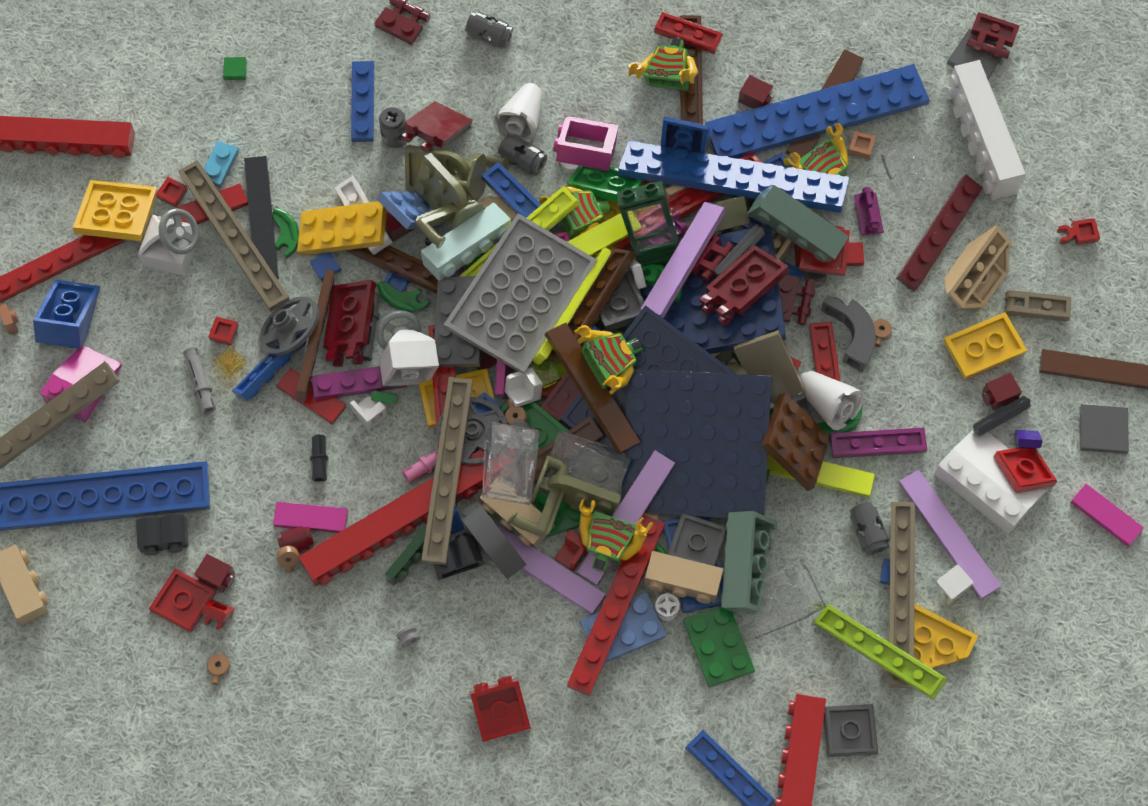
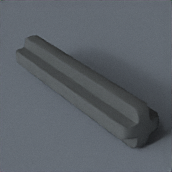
[715,225,765,277]

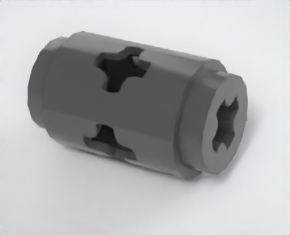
[465,11,514,48]
[379,107,406,148]
[498,134,547,175]
[850,502,889,555]

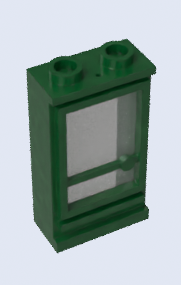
[617,181,681,267]

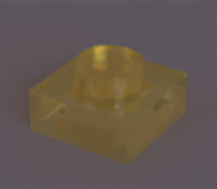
[213,345,247,378]

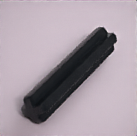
[973,396,1031,436]

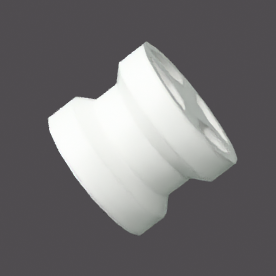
[655,593,680,621]

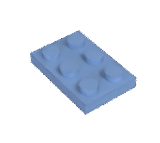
[377,191,446,229]
[580,592,666,663]

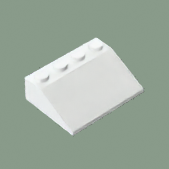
[934,429,1050,535]

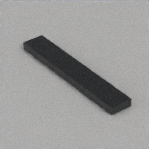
[244,156,279,279]

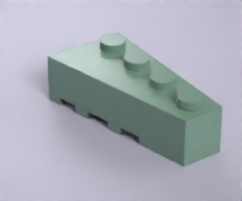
[747,184,849,263]
[721,511,778,613]

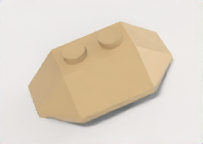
[944,225,1011,308]

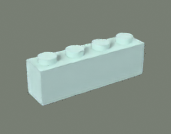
[421,203,511,281]

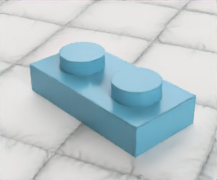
[204,141,239,188]

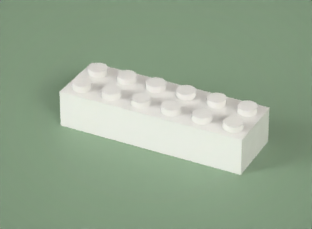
[946,60,1025,201]

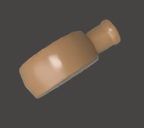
[873,319,892,347]
[505,399,527,425]
[276,546,299,573]
[207,654,230,685]

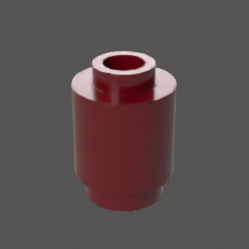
[277,526,314,552]

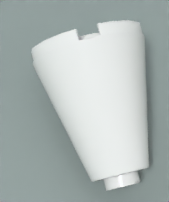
[493,83,543,143]
[800,371,863,430]

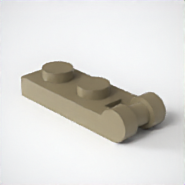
[1004,290,1071,321]

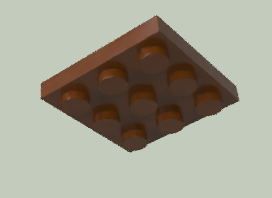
[762,392,830,491]

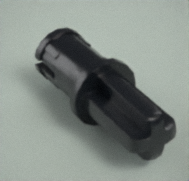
[310,434,329,482]

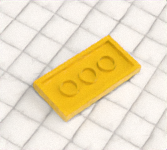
[297,201,387,255]

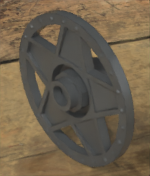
[260,297,319,356]
[437,397,508,465]

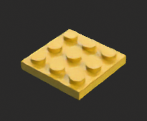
[73,180,157,241]

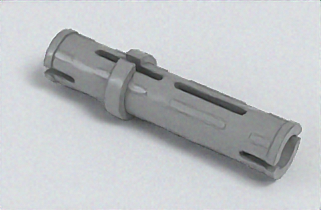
[183,347,216,414]

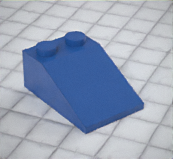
[661,116,710,153]
[33,280,100,349]

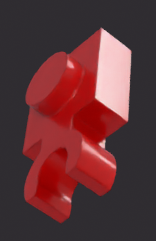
[1057,218,1100,245]

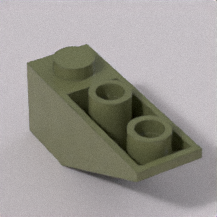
[679,196,750,239]

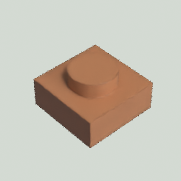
[848,131,876,159]
[0,304,20,335]

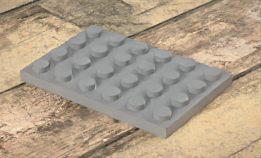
[444,213,597,374]

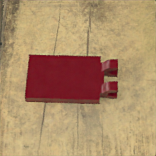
[401,101,473,153]
[699,245,789,327]
[323,280,377,367]

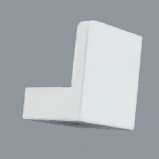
[505,367,543,407]
[350,396,387,430]
[936,564,974,606]

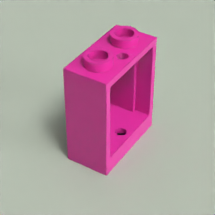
[553,116,618,171]

